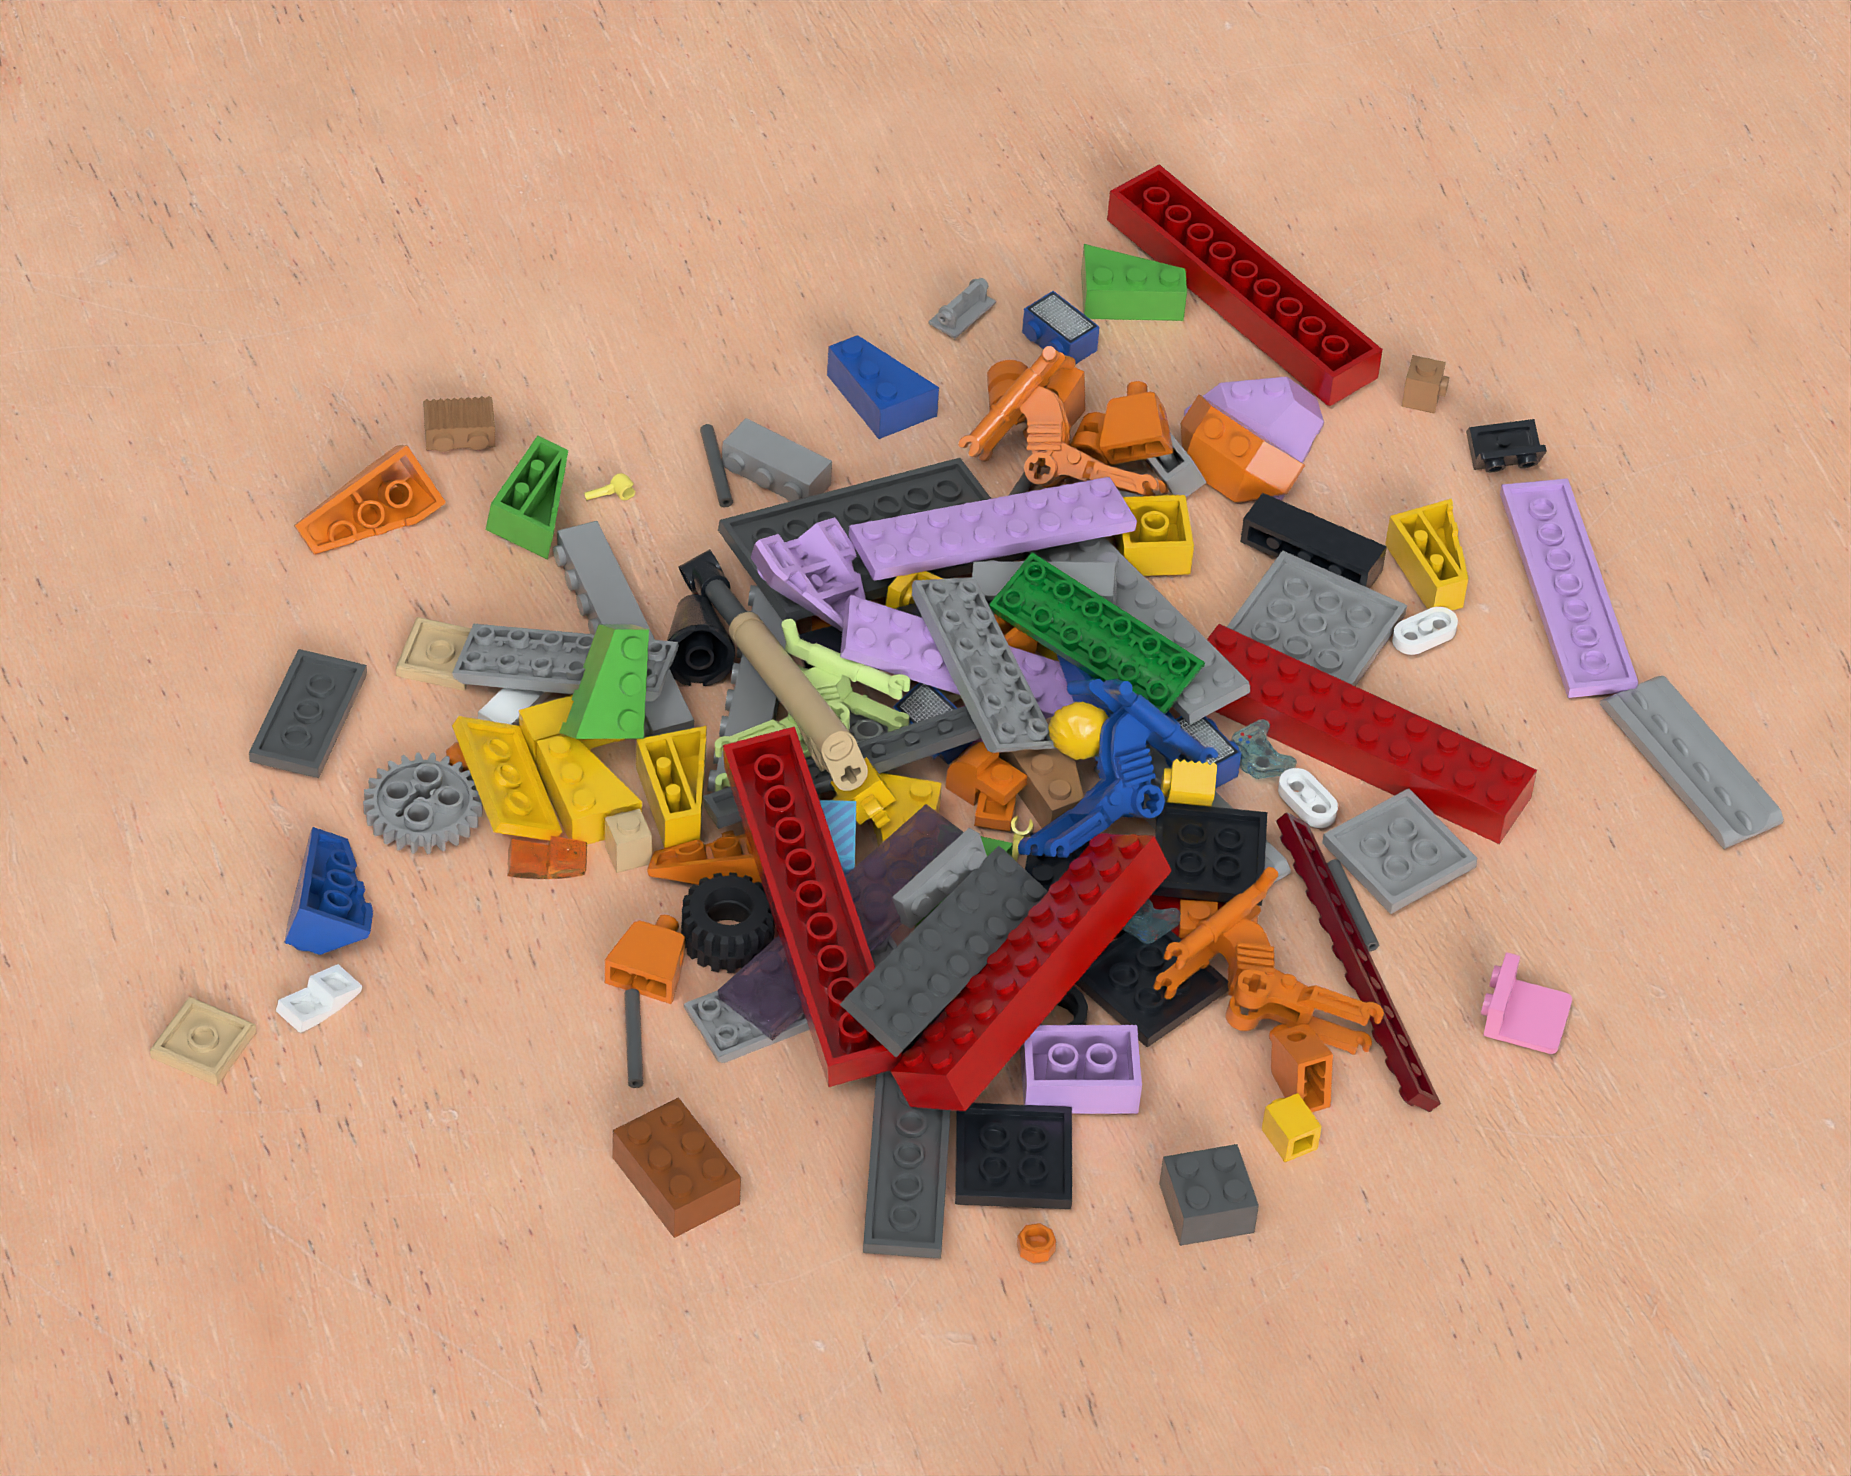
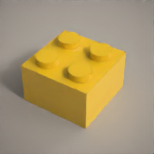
[1115,495,1194,576]

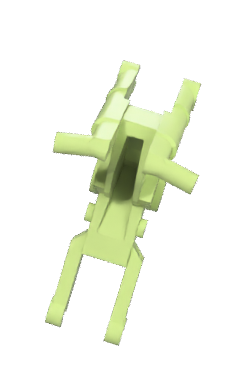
[715,619,910,791]

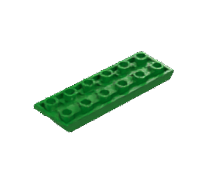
[989,552,1205,714]

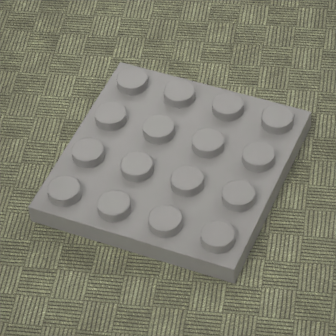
[1227,551,1407,686]

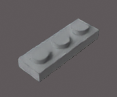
[892,828,987,929]

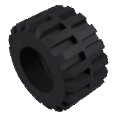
[681,872,775,973]

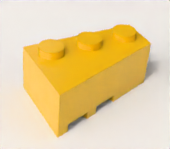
[1385,498,1468,610]
[636,725,707,848]
[537,734,642,849]
[873,773,942,890]

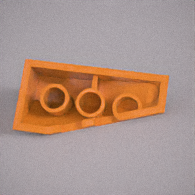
[647,830,762,885]

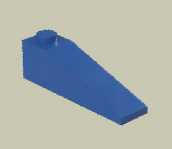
[284,827,373,955]

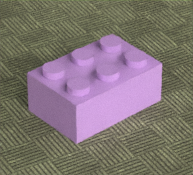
[1020,1025,1142,1114]

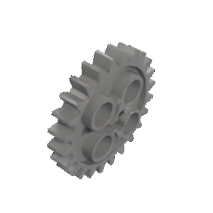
[363,752,483,854]

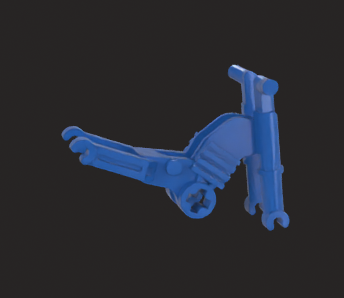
[1018,679,1218,858]

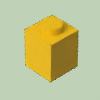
[1262,1093,1322,1162]

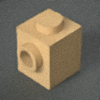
[605,809,652,873]

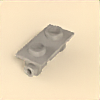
[928,278,996,339]

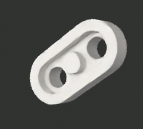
[1392,607,1458,655]
[1278,768,1338,828]

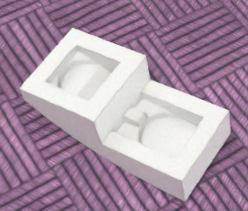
[276,964,362,1033]

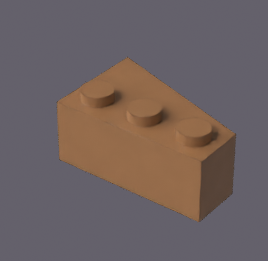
[999,717,1084,828]

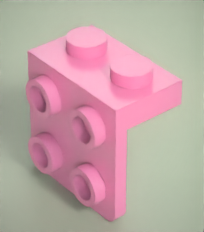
[1481,952,1572,1054]

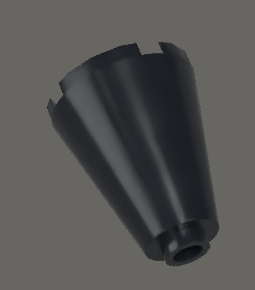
[667,594,735,686]

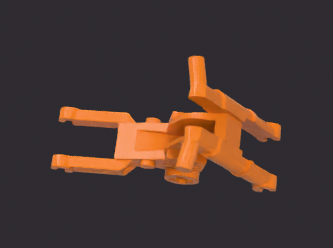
[958,346,1168,496]
[1153,867,1384,1055]

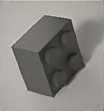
[1159,1144,1259,1246]

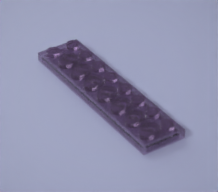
[718,804,964,1041]

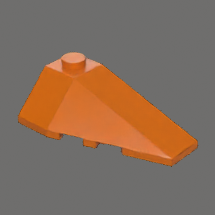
[294,445,446,554]

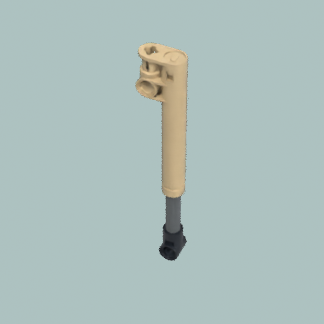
[678,549,868,791]

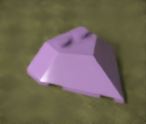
[1184,377,1324,500]
[751,517,866,632]

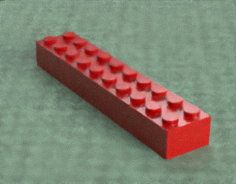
[1107,164,1383,407]
[1207,624,1537,844]
[723,726,902,1087]
[891,833,1172,1111]

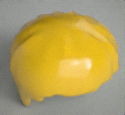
[1048,702,1108,760]

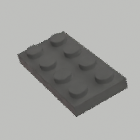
[249,649,367,778]

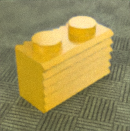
[1160,759,1217,807]

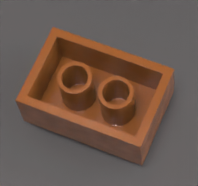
[612,1097,741,1238]

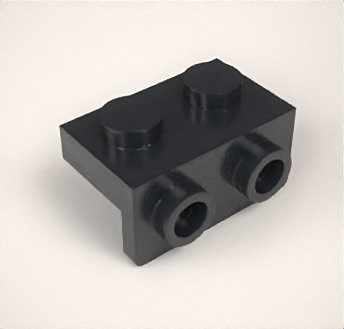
[1466,419,1547,472]

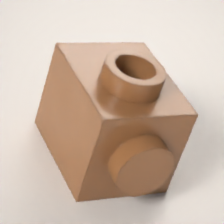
[1402,355,1449,413]

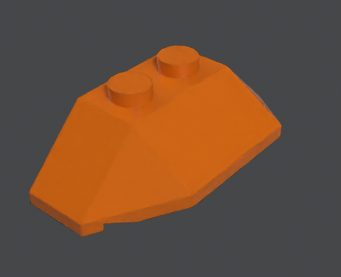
[1180,394,1305,503]

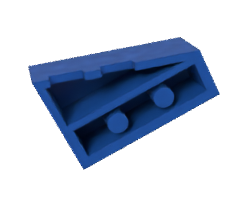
[827,335,939,439]

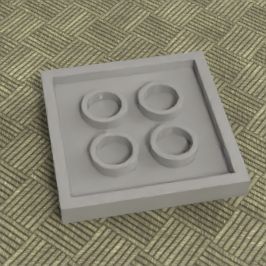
[1322,788,1478,914]

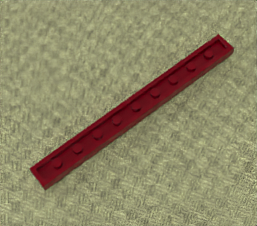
[1276,812,1441,1112]

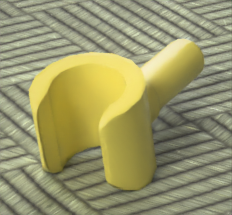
[584,473,635,501]
[1011,816,1034,862]

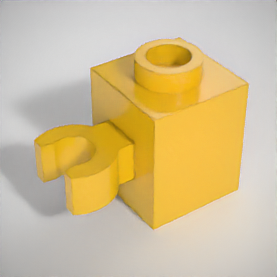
[831,757,896,829]

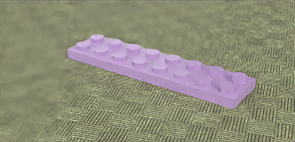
[849,477,1137,581]
[1500,478,1638,698]
[840,595,1074,719]

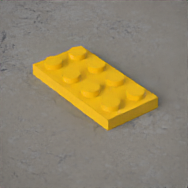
[452,716,562,841]

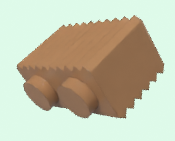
[423,396,495,452]

